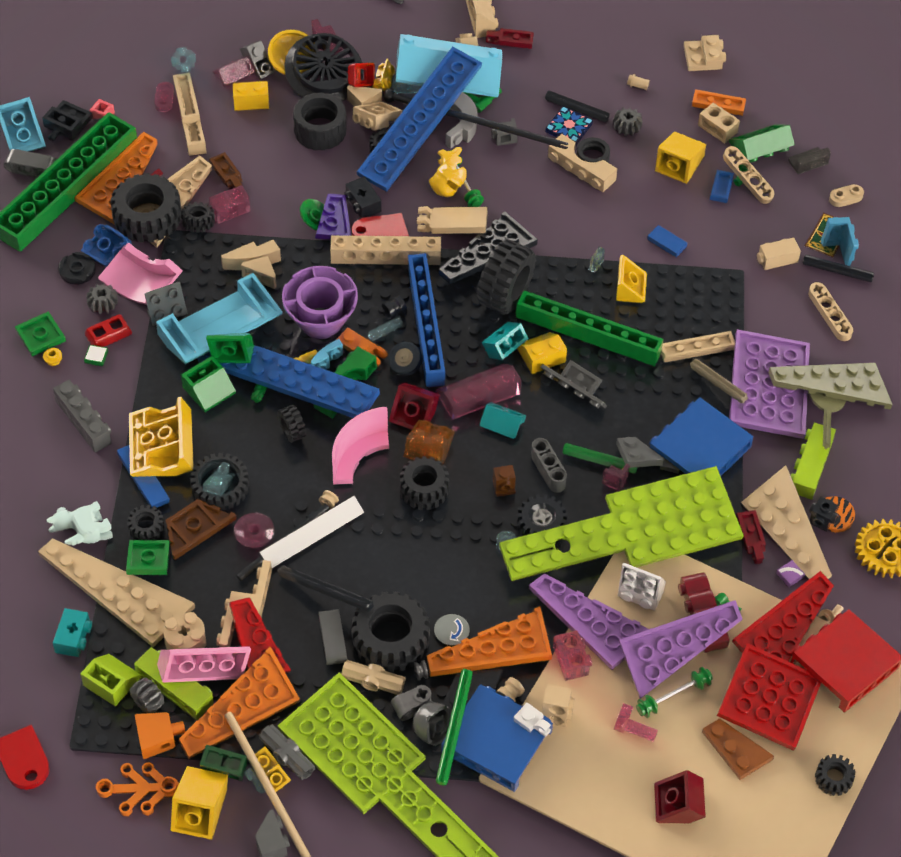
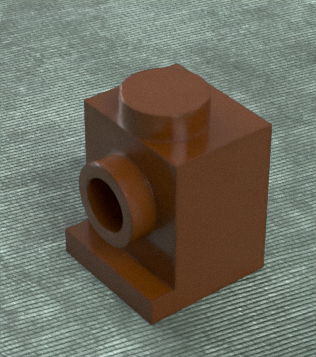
[493,465,516,497]

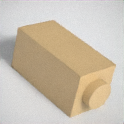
[757,238,801,270]

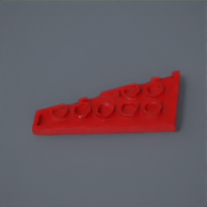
[732,571,834,662]

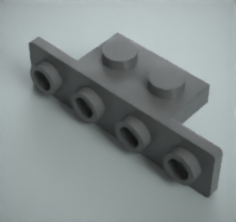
[541,360,607,409]

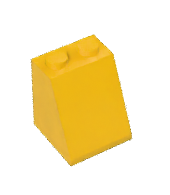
[655,131,706,184]
[171,766,228,840]

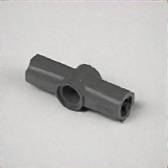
[259,724,315,780]

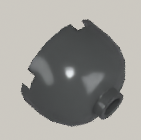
[413,702,452,746]

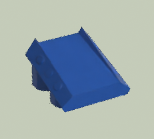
[80,224,132,267]

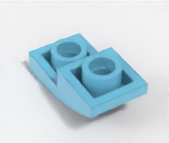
[311,339,343,370]

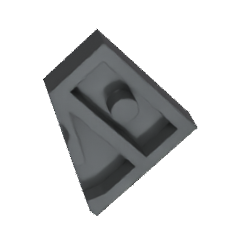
[616,437,664,468]

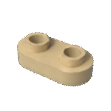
[829,184,864,207]

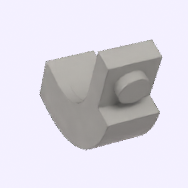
[445,92,477,149]

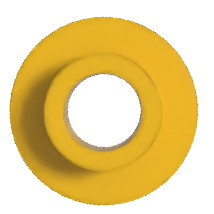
[43,348,62,366]

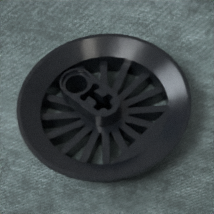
[284,33,363,101]

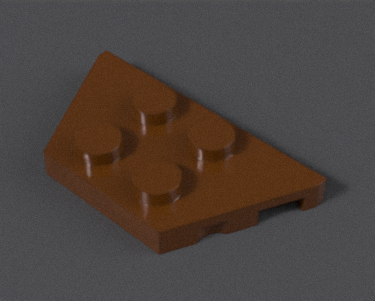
[166,499,236,560]

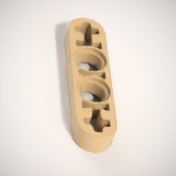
[723,146,774,204]
[808,282,853,341]

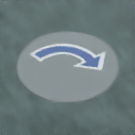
[434,614,470,645]

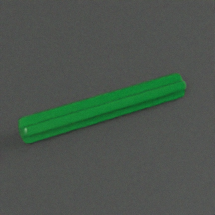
[563,443,638,473]

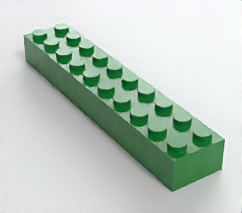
[0,112,137,252]

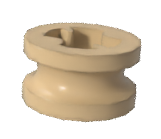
[319,490,339,510]

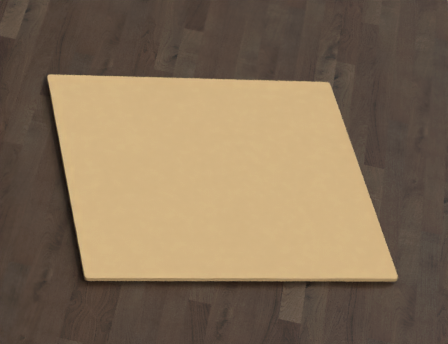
[479,551,901,857]

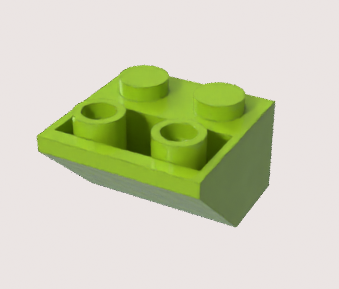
[81,654,142,707]

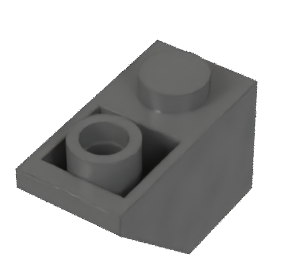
[240,40,275,79]
[255,809,290,857]

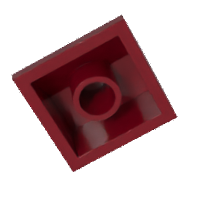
[389,383,440,434]
[654,770,706,824]

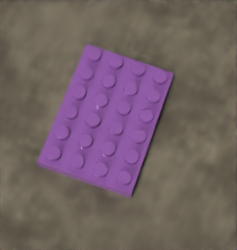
[729,329,810,439]

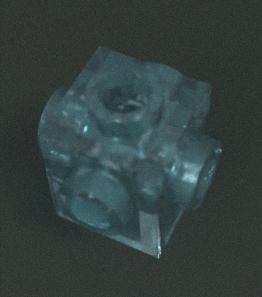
[171,47,196,73]

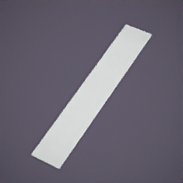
[260,496,364,568]

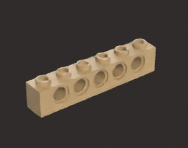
[330,235,441,265]

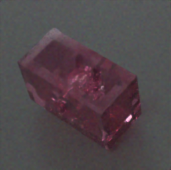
[209,185,250,224]

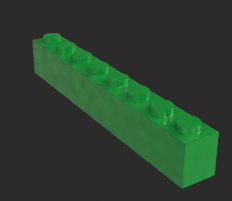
[516,290,664,366]

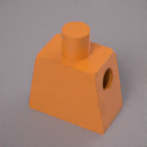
[135,712,185,759]

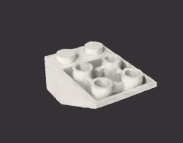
[618,563,666,611]

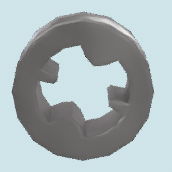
[414,660,428,680]

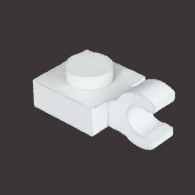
[513,703,551,737]

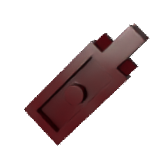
[486,28,534,49]
[736,510,766,564]

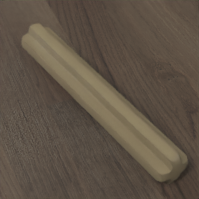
[690,359,748,403]

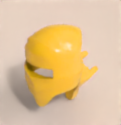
[429,147,467,197]

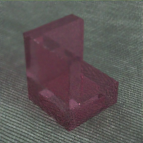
[602,463,630,491]

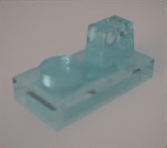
[202,462,235,496]

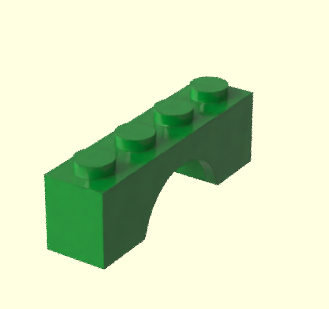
[314,347,377,419]

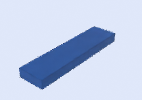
[117,445,170,509]

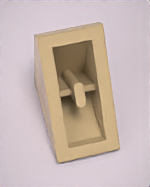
[347,86,382,106]
[241,256,276,289]

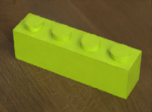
[791,422,836,500]
[134,647,214,720]

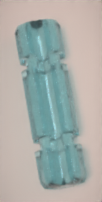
[368,317,403,341]

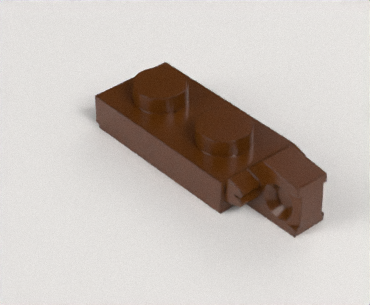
[209,152,243,194]

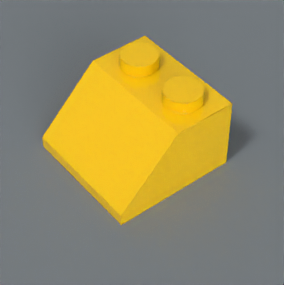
[233,81,269,111]
[517,332,567,374]

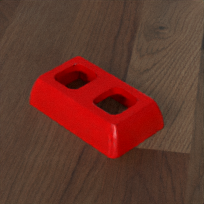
[348,63,375,87]
[85,314,132,347]

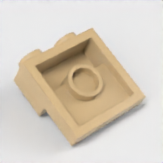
[684,35,726,71]
[353,101,403,131]

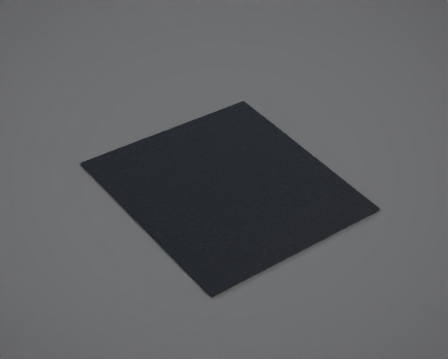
[69,230,744,782]

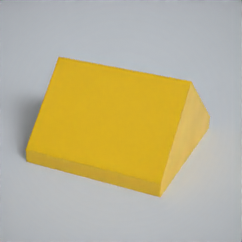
[616,255,647,303]

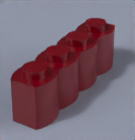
[678,572,730,653]

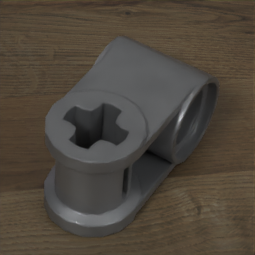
[391,685,432,721]

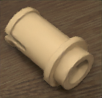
[627,74,650,91]

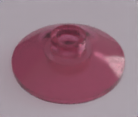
[234,513,274,548]

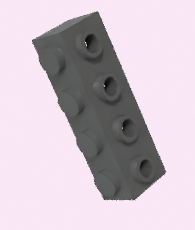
[53,379,112,453]

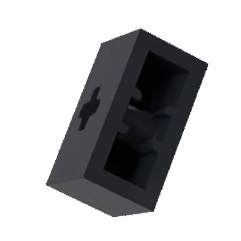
[344,176,381,218]

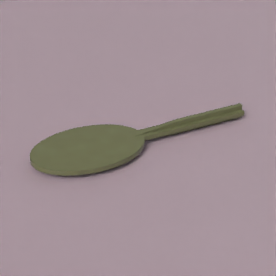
[809,392,846,449]

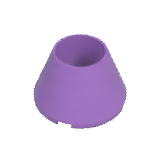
[282,266,358,339]

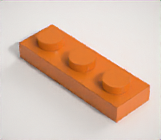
[692,89,746,116]

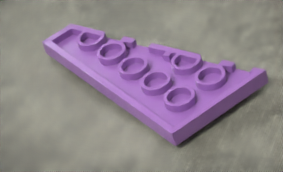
[529,573,652,670]
[619,600,743,699]

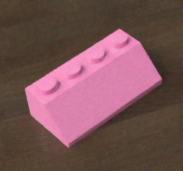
[157,647,251,682]

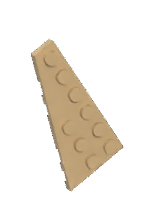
[133,156,212,248]
[741,465,832,579]

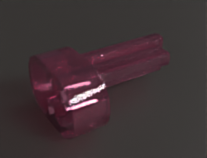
[613,703,658,742]

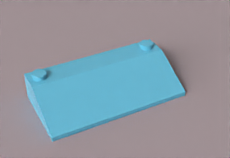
[396,34,502,97]
[156,273,283,364]

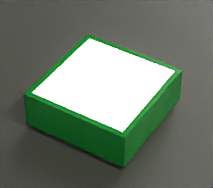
[84,345,108,367]

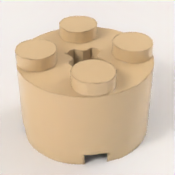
[163,612,206,650]

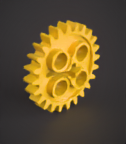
[854,519,901,578]

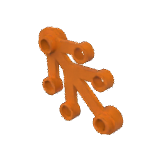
[96,762,179,816]

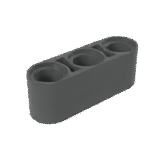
[4,149,57,178]
[531,438,567,493]
[319,609,347,665]

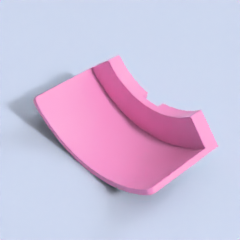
[98,243,183,305]
[332,407,389,485]

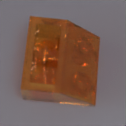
[404,420,455,464]

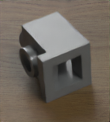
[491,118,518,146]

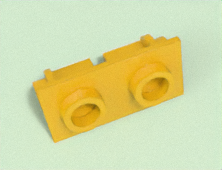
[372,58,395,91]

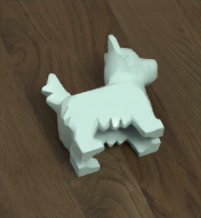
[47,501,113,546]

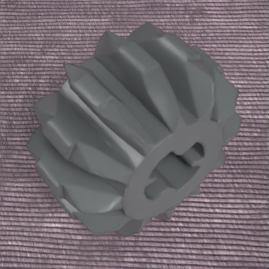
[613,107,643,137]
[86,283,118,315]
[130,678,164,713]

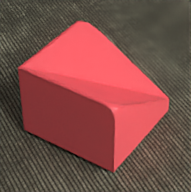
[90,99,115,119]

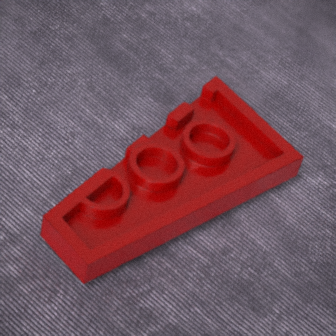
[229,597,291,673]

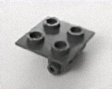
[144,282,188,326]

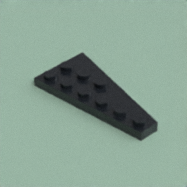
[439,211,538,284]

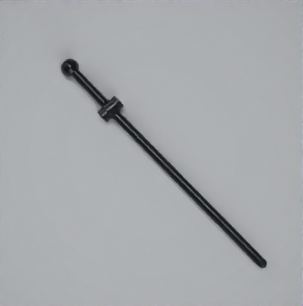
[383,89,569,149]

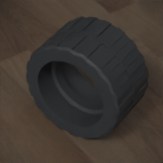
[293,93,347,151]

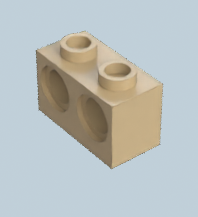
[698,103,740,144]
[542,684,575,727]

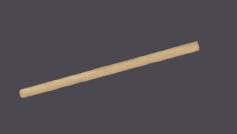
[224,712,311,857]

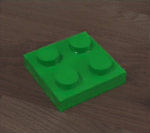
[15,311,66,357]
[126,540,170,575]

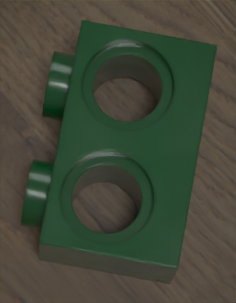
[200,745,248,781]

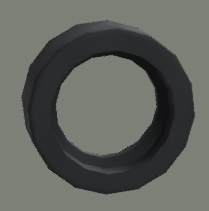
[576,137,610,163]

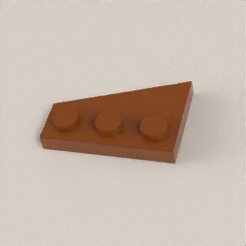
[702,718,774,780]

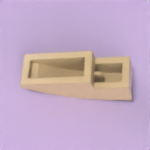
[221,240,281,270]

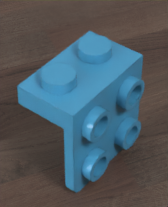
[821,217,859,266]

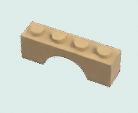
[548,134,617,192]

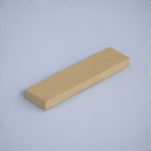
[661,331,735,363]

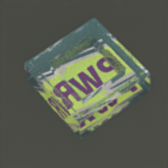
[589,246,605,272]

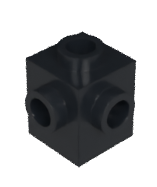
[809,497,839,532]

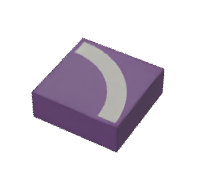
[776,560,805,587]

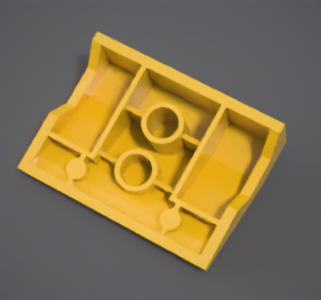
[129,397,193,477]

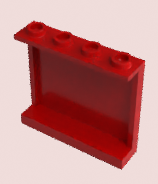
[790,609,901,713]

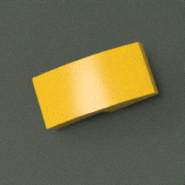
[255,746,291,792]

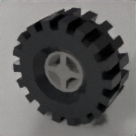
[517,494,567,542]

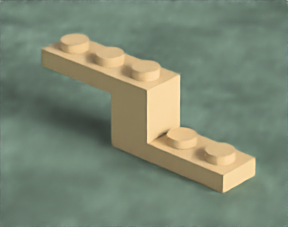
[216,560,272,647]

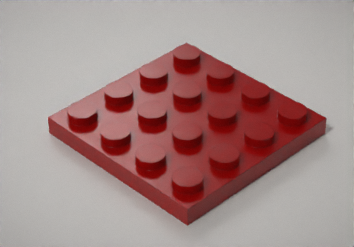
[717,643,821,751]

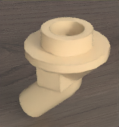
[818,604,843,623]

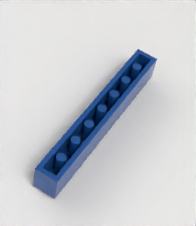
[408,253,445,387]

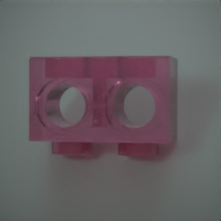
[553,630,592,681]

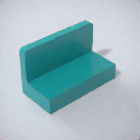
[480,402,526,439]

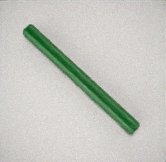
[436,669,473,786]

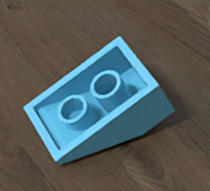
[0,97,46,152]

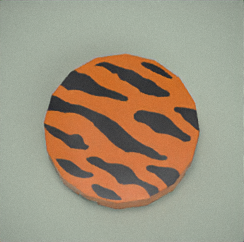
[825,496,855,533]

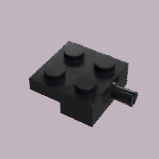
[42,100,93,142]

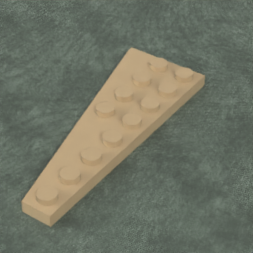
[38,539,195,647]

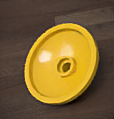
[268,30,315,75]

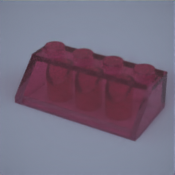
[436,364,522,420]

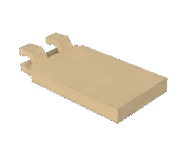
[417,206,488,234]

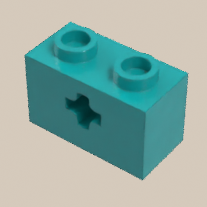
[482,322,529,360]
[53,608,92,657]

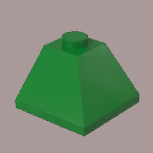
[206,333,254,363]

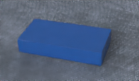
[710,170,734,203]
[647,225,687,257]

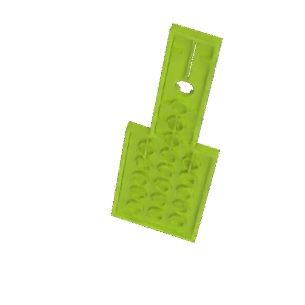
[499,466,744,581]
[278,672,499,857]

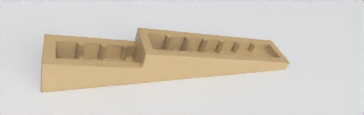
[173,73,206,156]

